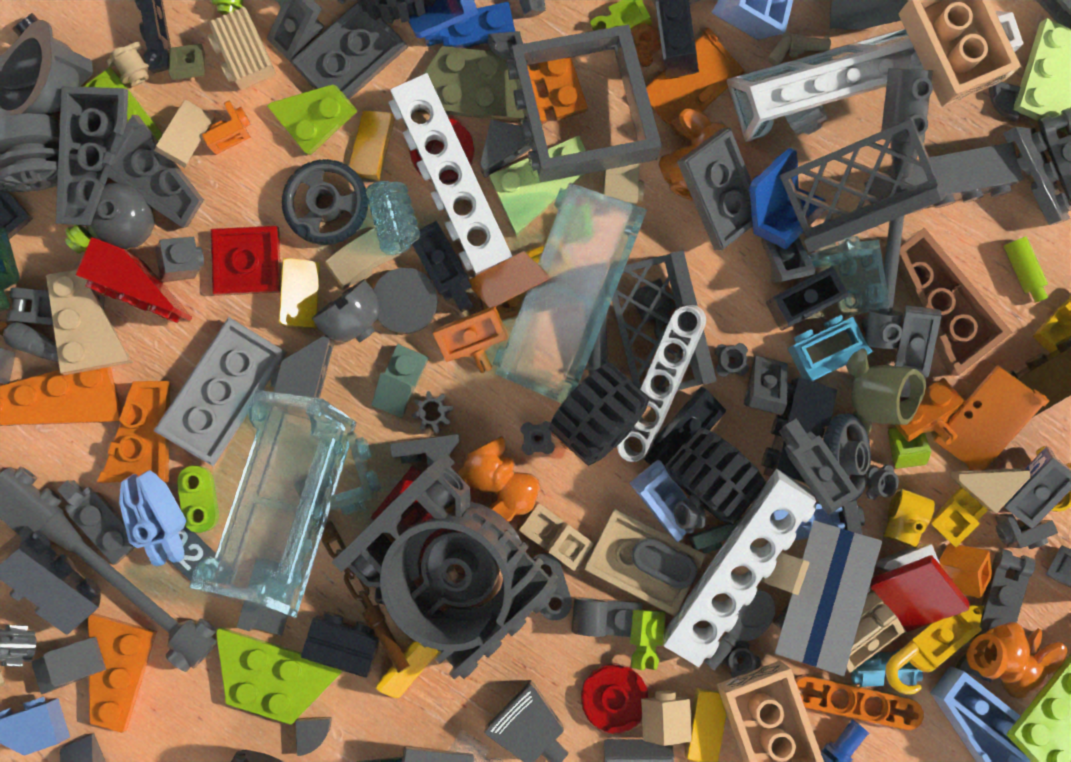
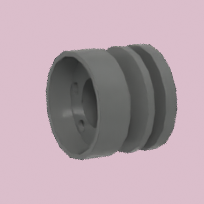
[0,113,60,192]

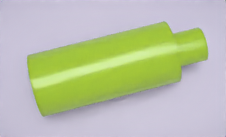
[1003,236,1048,303]

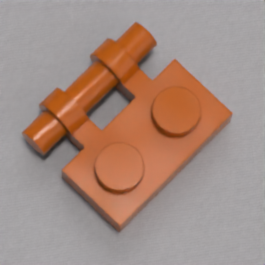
[527,57,588,125]

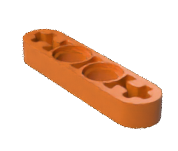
[794,674,924,730]

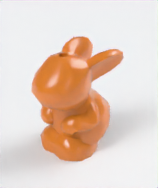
[658,108,728,201]
[459,436,541,522]
[966,622,1067,699]

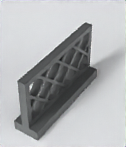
[780,118,946,253]
[605,250,717,392]

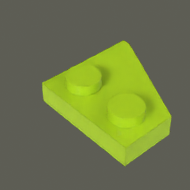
[267,84,357,155]

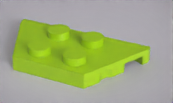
[216,627,343,725]

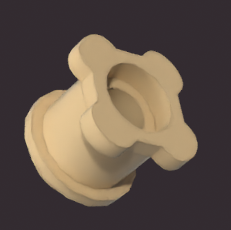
[106,42,149,86]

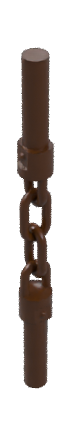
[294,480,410,673]

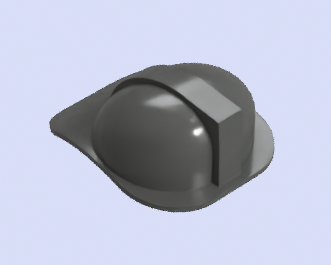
[0,20,93,118]

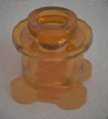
[631,24,661,67]

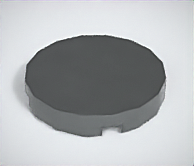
[373,267,438,334]

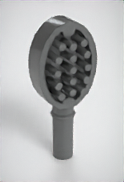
[704,591,775,671]

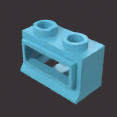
[787,315,873,381]

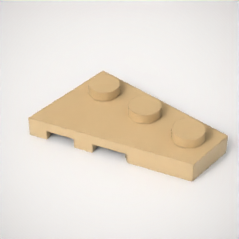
[46,269,133,375]

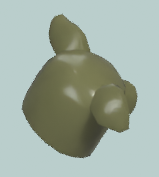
[846,348,926,435]

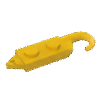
[885,605,984,695]

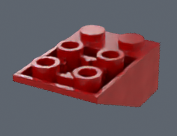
[76,237,192,323]

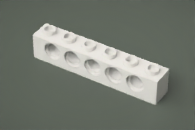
[388,73,512,276]
[664,469,816,667]

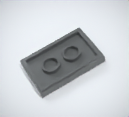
[290,2,407,100]
[677,128,753,250]

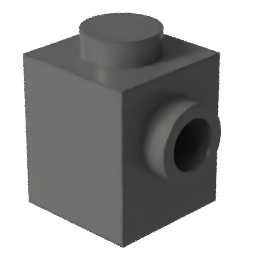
[155,236,204,282]

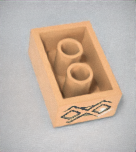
[898,0,1021,107]
[716,660,824,762]

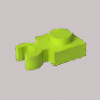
[590,0,652,34]
[630,609,666,670]

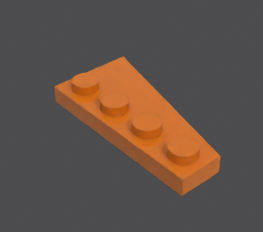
[0,367,122,426]

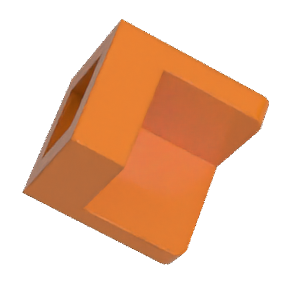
[939,543,992,598]

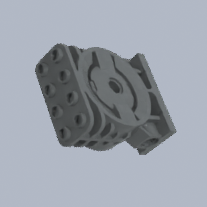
[332,453,558,679]

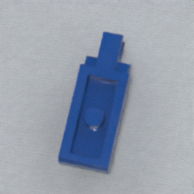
[425,1,515,48]

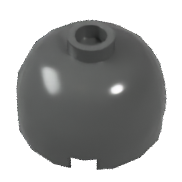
[86,183,155,249]
[312,279,380,342]

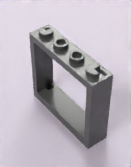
[506,25,662,183]

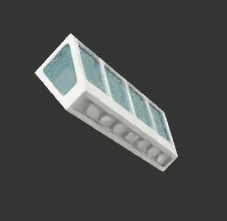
[727,11,1023,142]

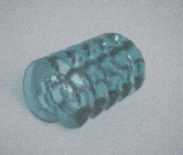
[366,181,421,256]

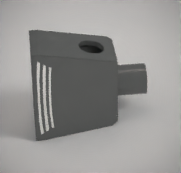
[484,680,568,762]

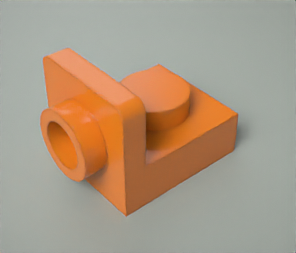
[202,100,251,155]

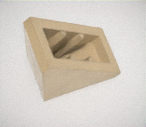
[951,468,1030,514]

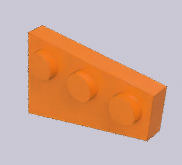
[97,381,170,483]
[88,613,157,733]

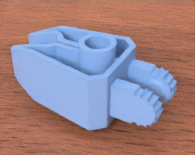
[119,470,186,566]

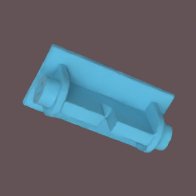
[851,649,924,687]

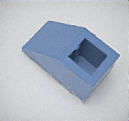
[0,696,70,756]

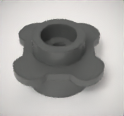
[714,343,749,377]
[521,421,555,455]
[866,464,899,500]
[674,495,705,533]
[721,641,761,678]

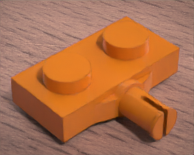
[432,306,508,373]
[894,377,965,445]

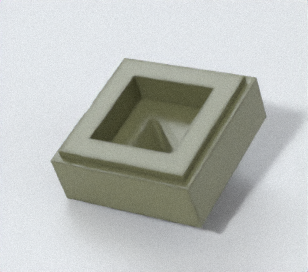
[169,44,205,80]

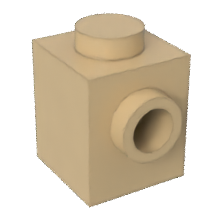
[602,164,644,215]
[642,690,692,746]

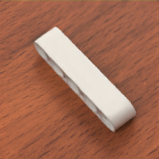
[617,305,706,462]

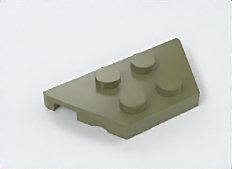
[417,46,525,122]

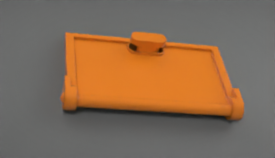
[646,28,745,135]
[933,365,1049,470]

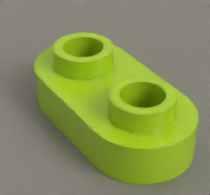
[177,466,219,533]

